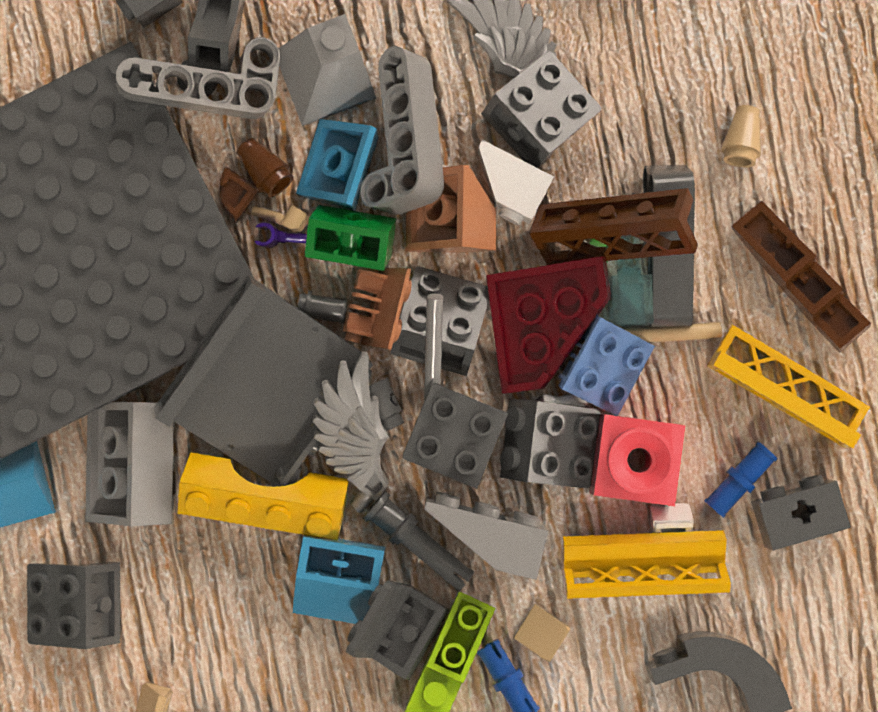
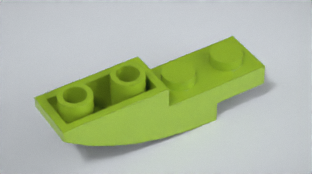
[404,591,496,712]

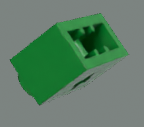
[305,205,397,271]

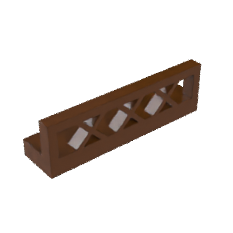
[529,188,698,265]

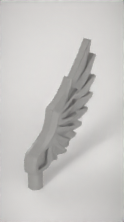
[446,0,557,79]
[312,351,389,513]

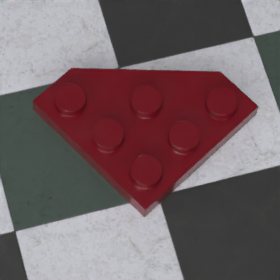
[486,256,611,394]

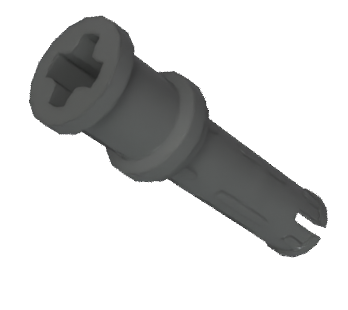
[362,491,474,592]

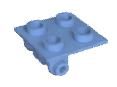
[558,316,655,416]

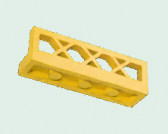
[707,325,870,449]
[563,530,731,599]

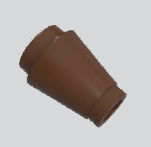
[236,138,293,197]

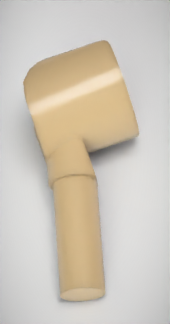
[251,205,309,233]

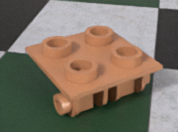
[343,267,412,350]

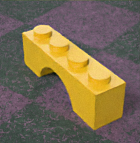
[177,452,349,541]

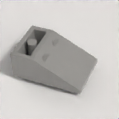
[424,492,548,580]

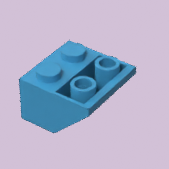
[292,535,386,624]

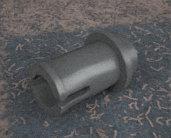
[298,290,348,324]

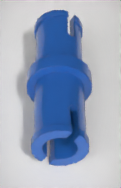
[704,442,778,518]
[477,639,540,712]

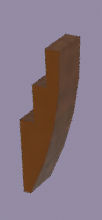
[731,201,871,353]

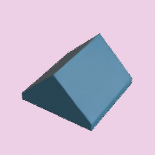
[296,119,379,211]
[0,441,56,528]

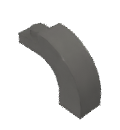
[188,0,245,72]
[645,631,792,712]

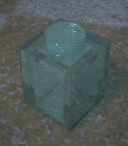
[608,268,654,326]

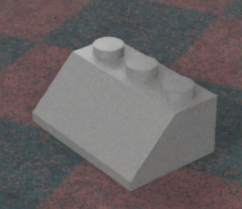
[85,402,175,526]

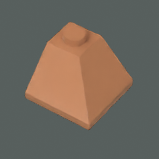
[405,165,496,253]

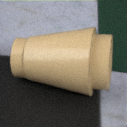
[721,105,761,168]

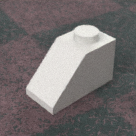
[478,140,554,226]

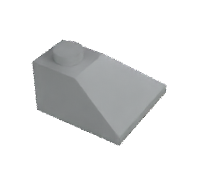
[278,14,376,126]

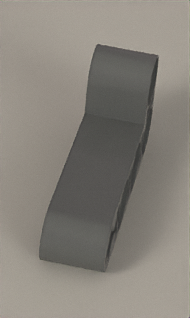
[643,165,695,327]

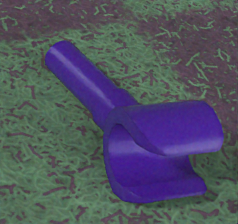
[254,222,307,249]

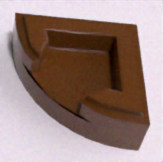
[220,166,259,223]

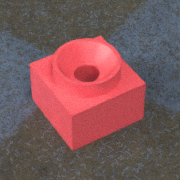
[589,414,685,506]

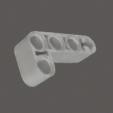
[115,37,280,119]
[360,46,444,215]

